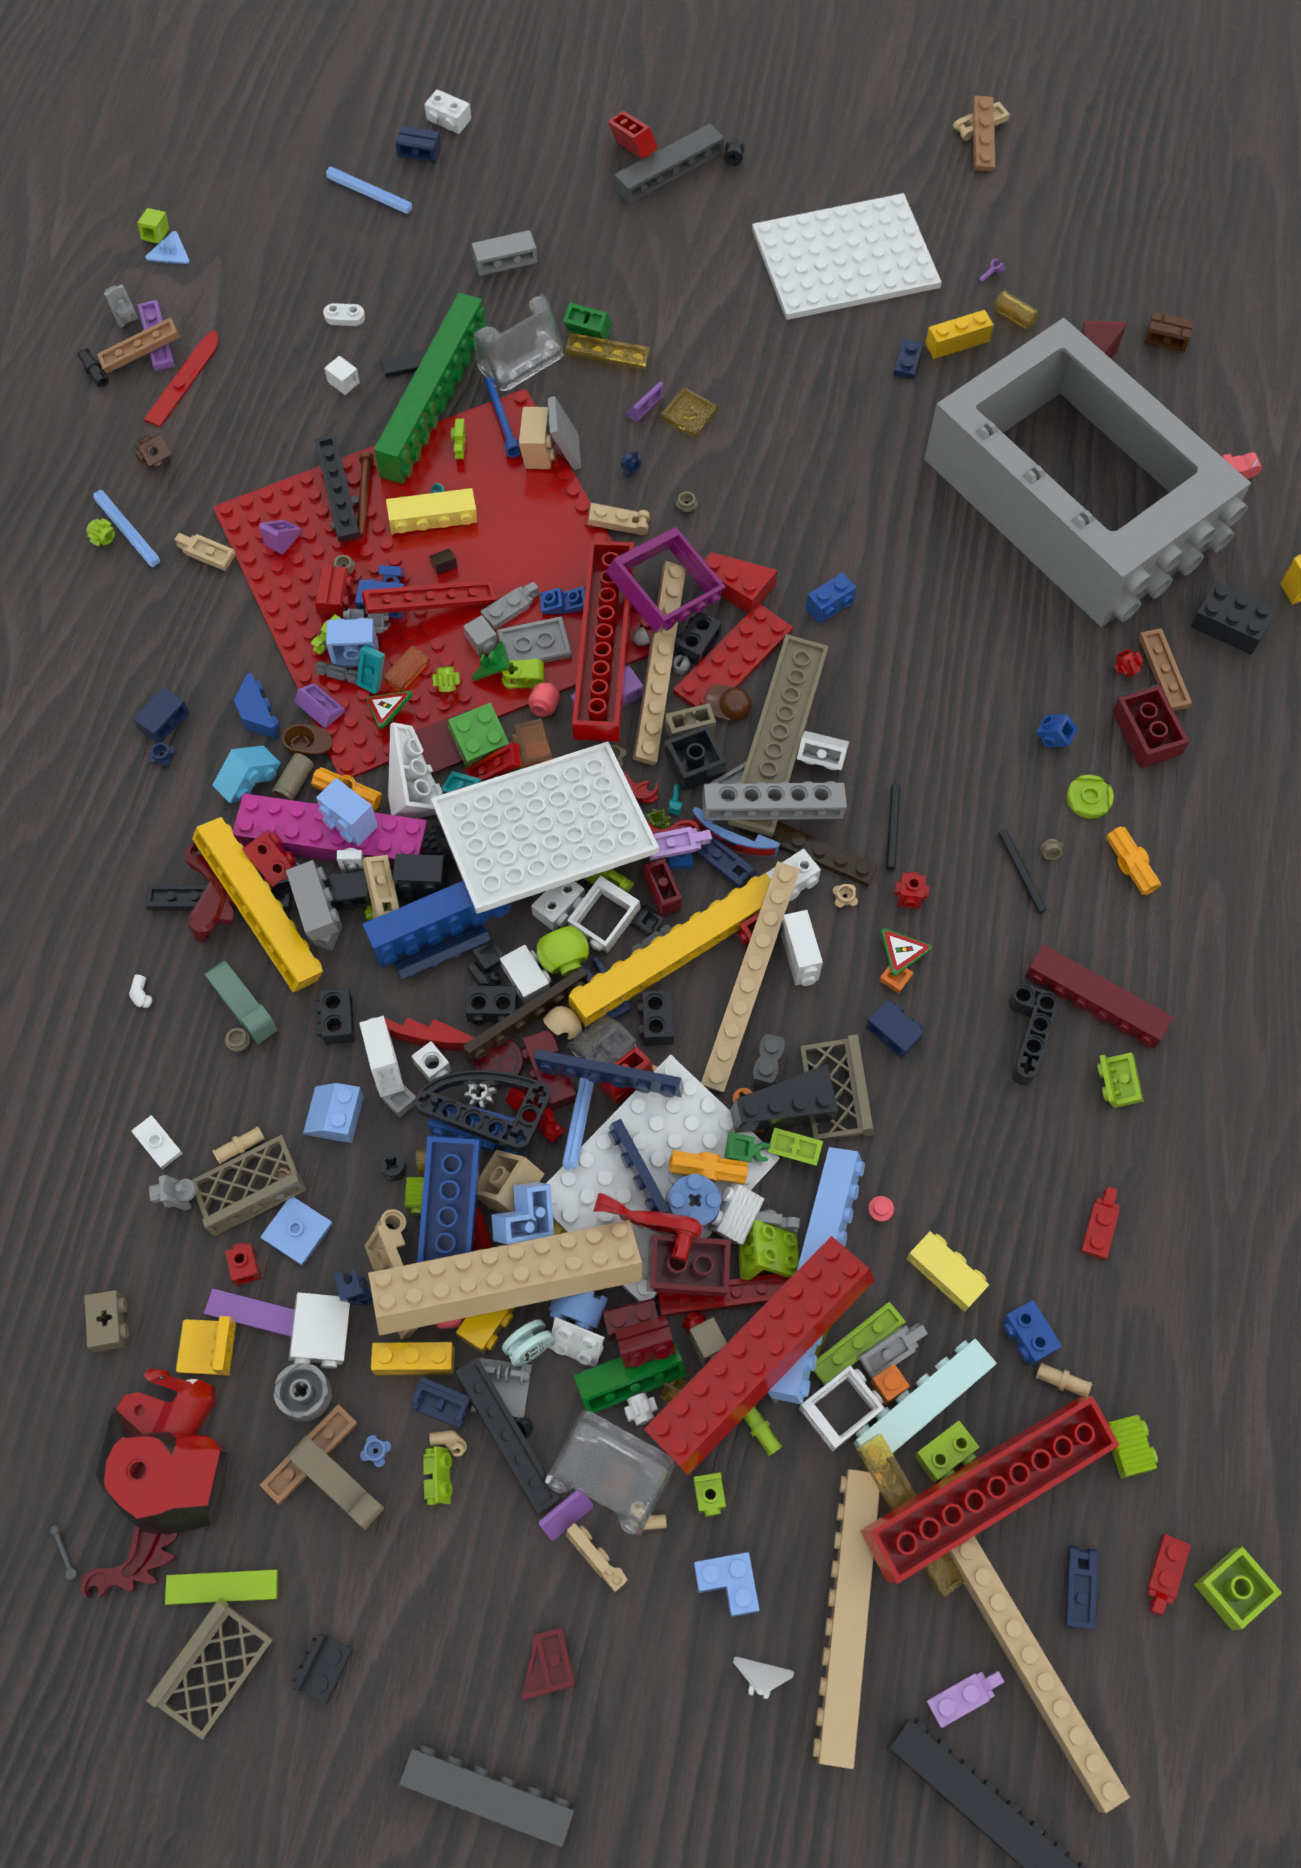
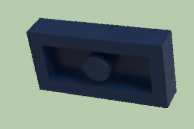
[894,338,923,380]

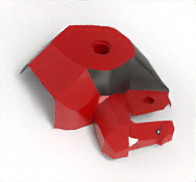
[96,1368,228,1534]

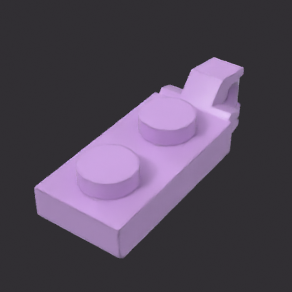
[649,827,712,861]
[926,1671,1004,1728]

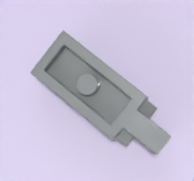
[481,582,539,630]
[857,1323,928,1379]

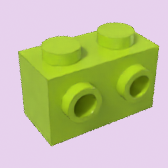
[914,1421,979,1483]

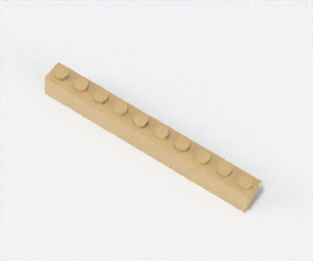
[813,1469,881,1769]
[946,1536,1130,1813]

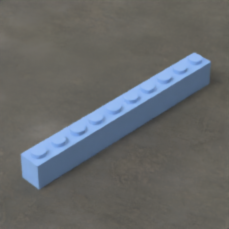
[768,1147,865,1405]

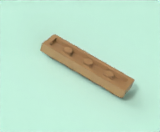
[972,96,995,172]
[97,317,180,374]
[1139,628,1192,711]
[260,1404,358,1505]

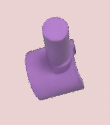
[979,259,1005,282]

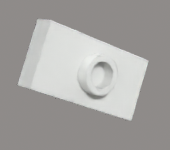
[131,1115,183,1170]

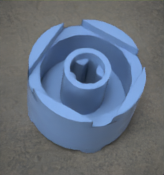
[665,1174,722,1227]
[548,1291,608,1332]

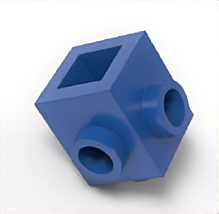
[1036,714,1078,747]

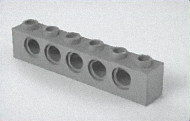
[702,781,847,820]

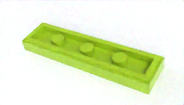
[812,1302,906,1386]
[165,1570,279,1605]

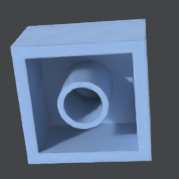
[326,618,379,668]
[316,778,378,846]

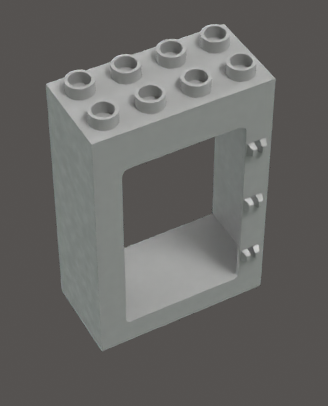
[924,318,1251,628]

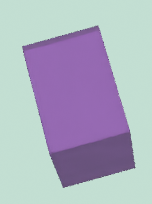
[259,520,302,555]

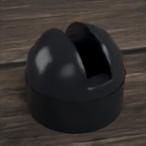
[515,1417,533,1439]

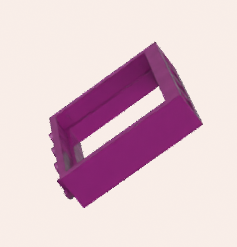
[606,527,725,633]

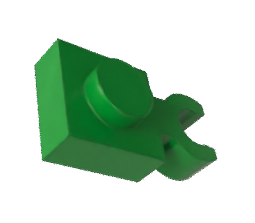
[724,1132,770,1163]

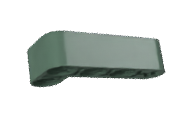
[204,960,278,1045]

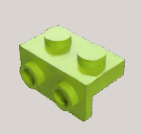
[1097,1052,1144,1108]

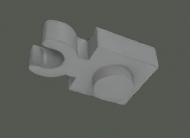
[375,1084,416,1118]
[756,1209,800,1234]

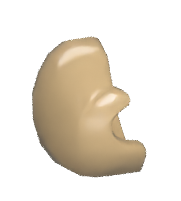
[543,1006,582,1040]

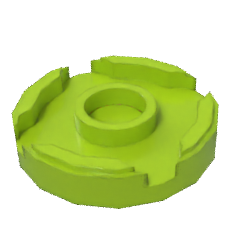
[1066,774,1114,819]

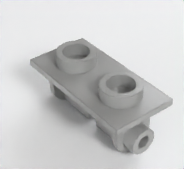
[343,609,391,633]

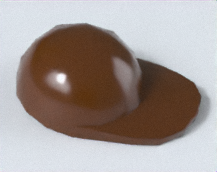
[705,685,752,721]
[282,724,332,755]

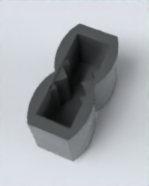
[752,1033,785,1090]

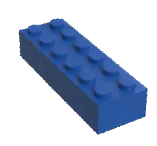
[362,881,511,967]
[417,1135,482,1263]

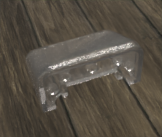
[474,293,564,391]
[545,1411,676,1536]

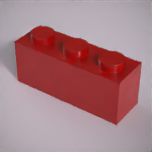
[607,111,658,159]

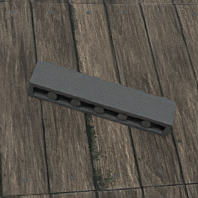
[615,124,724,204]
[399,1745,575,1847]

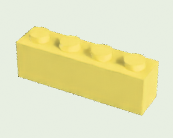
[386,488,477,534]

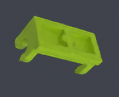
[768,1128,823,1166]

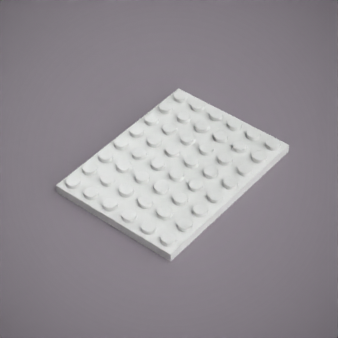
[752,193,941,320]
[431,741,659,914]
[546,1054,780,1302]

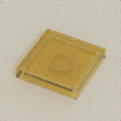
[660,387,718,438]

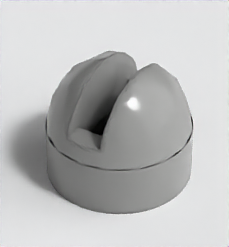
[632,626,650,646]
[672,654,690,675]

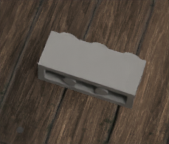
[471,230,537,276]
[286,860,340,941]

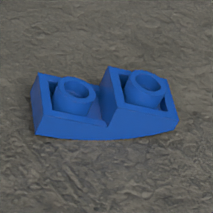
[540,586,585,614]

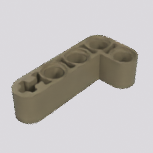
[287,1435,385,1530]

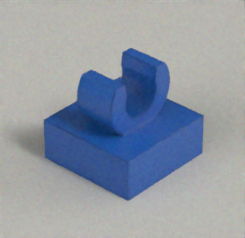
[379,565,405,583]
[668,852,693,870]

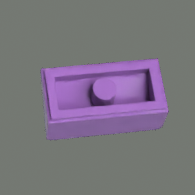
[625,381,663,422]
[295,683,345,728]
[539,1487,593,1541]

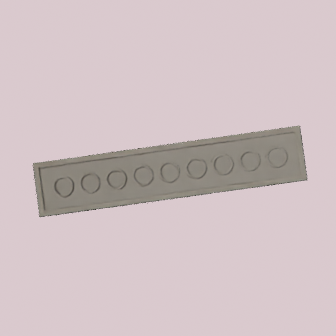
[728,634,829,837]

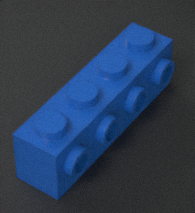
[427,1103,527,1157]

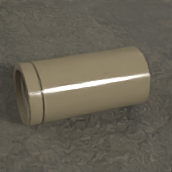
[271,753,314,801]

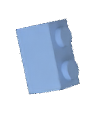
[303,1083,364,1143]

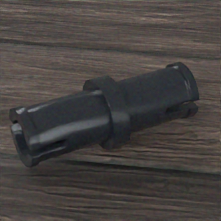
[77,348,109,388]

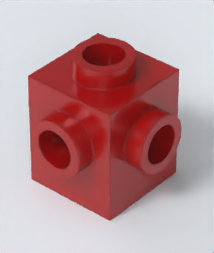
[894,872,929,909]

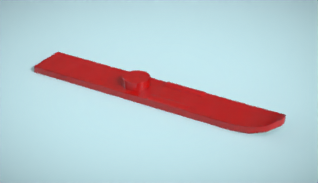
[144,330,219,428]

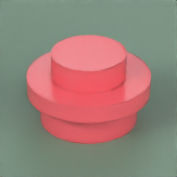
[868,1196,894,1222]

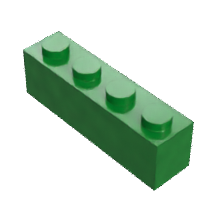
[573,1338,687,1415]

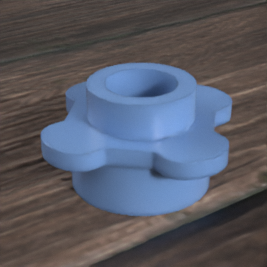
[360,1435,391,1467]

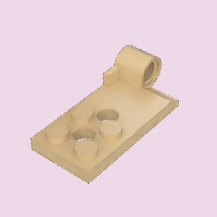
[364,1209,417,1340]

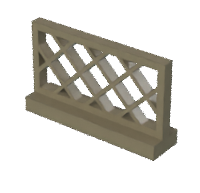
[800,1034,874,1141]
[191,1135,307,1237]
[146,1598,273,1740]

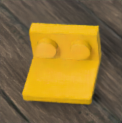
[176,1316,236,1376]

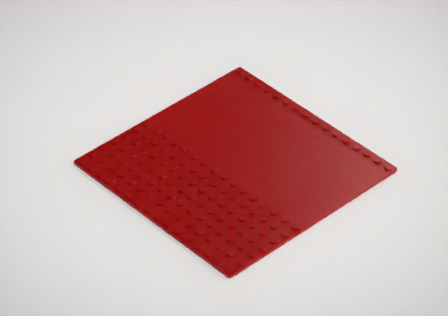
[214,389,653,778]

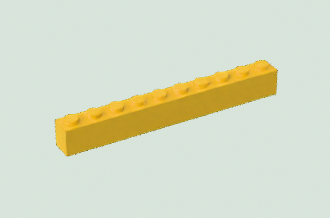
[569,873,771,1027]

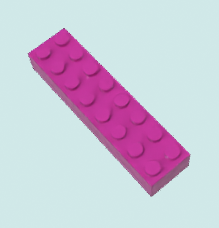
[233,793,429,870]

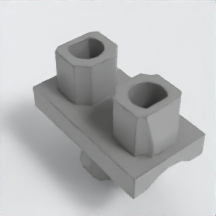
[104,284,138,328]
[149,1175,197,1211]

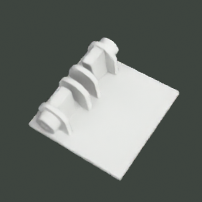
[548,1317,605,1367]

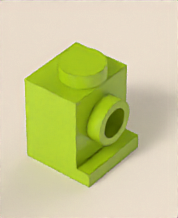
[693,1472,726,1517]

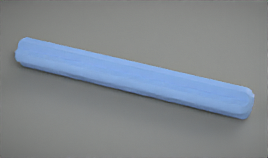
[326,167,412,214]
[93,490,160,567]
[562,1077,594,1170]

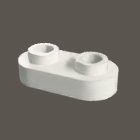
[323,303,365,326]

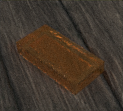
[383,646,430,692]

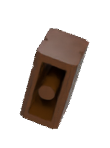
[1145,312,1194,352]

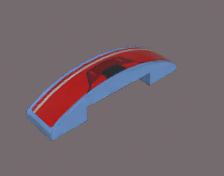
[692,807,780,858]

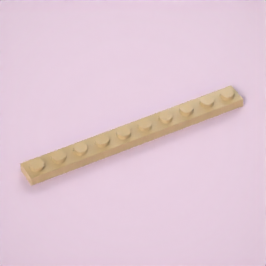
[633,561,686,766]
[701,861,800,1094]

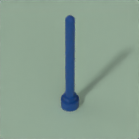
[485,376,521,458]

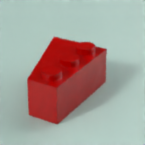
[704,552,778,613]

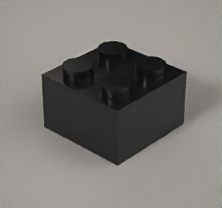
[665,725,726,791]
[393,854,448,903]

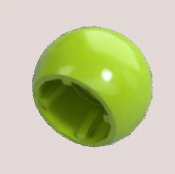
[537,926,589,976]

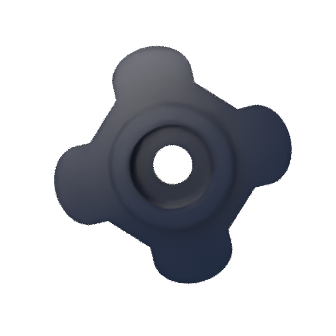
[621,451,641,476]
[148,742,175,766]

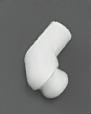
[129,975,152,1008]

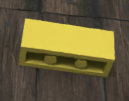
[907,1231,989,1312]

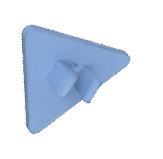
[146,231,190,264]

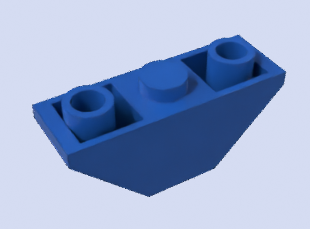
[234,673,280,739]

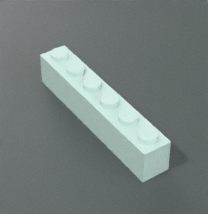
[853,1339,997,1469]

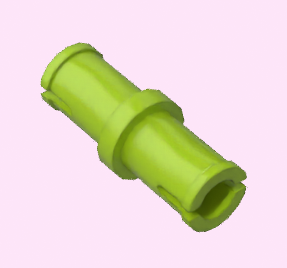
[744,1406,783,1457]

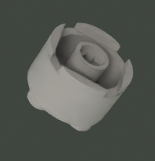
[274,1363,333,1423]

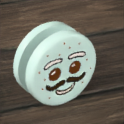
[502,1319,554,1367]

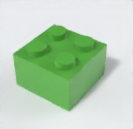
[448,703,510,768]

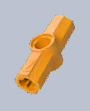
[311,767,383,811]
[1106,826,1161,895]
[668,1150,748,1185]

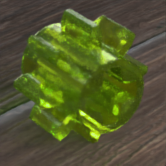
[644,808,671,829]

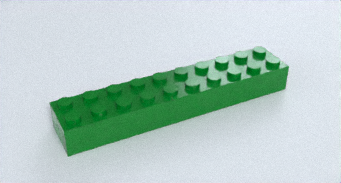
[374,293,487,484]

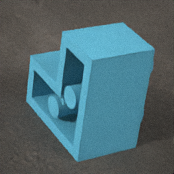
[213,746,281,803]

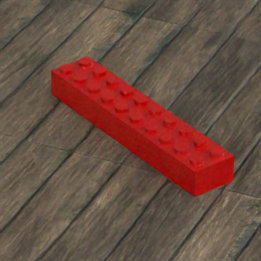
[572,541,635,742]
[644,1236,875,1475]
[860,1396,1119,1584]

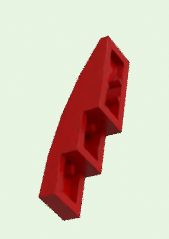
[384,1017,475,1051]

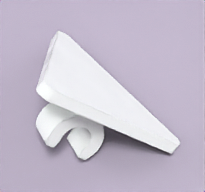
[733,1657,794,1699]

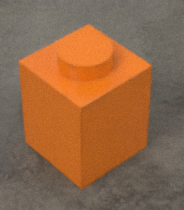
[869,1364,910,1406]

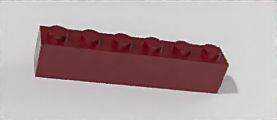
[1025,944,1174,1049]

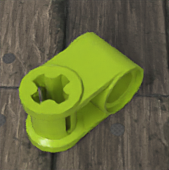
[501,659,545,689]

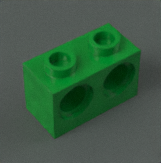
[563,303,613,342]

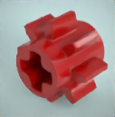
[1114,649,1143,677]

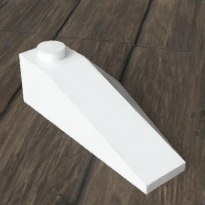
[388,722,443,819]

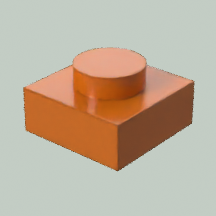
[879,966,914,994]

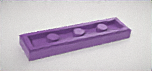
[137,300,175,371]
[204,1288,294,1337]

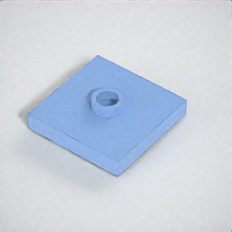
[260,1197,333,1266]

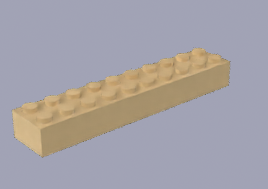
[368,1220,642,1336]

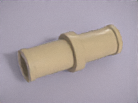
[212,1126,265,1164]
[1035,1362,1092,1397]

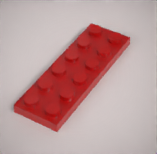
[673,603,793,707]

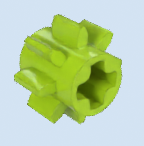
[86,518,115,547]
[432,666,460,692]

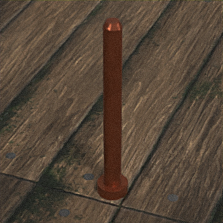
[357,452,374,536]

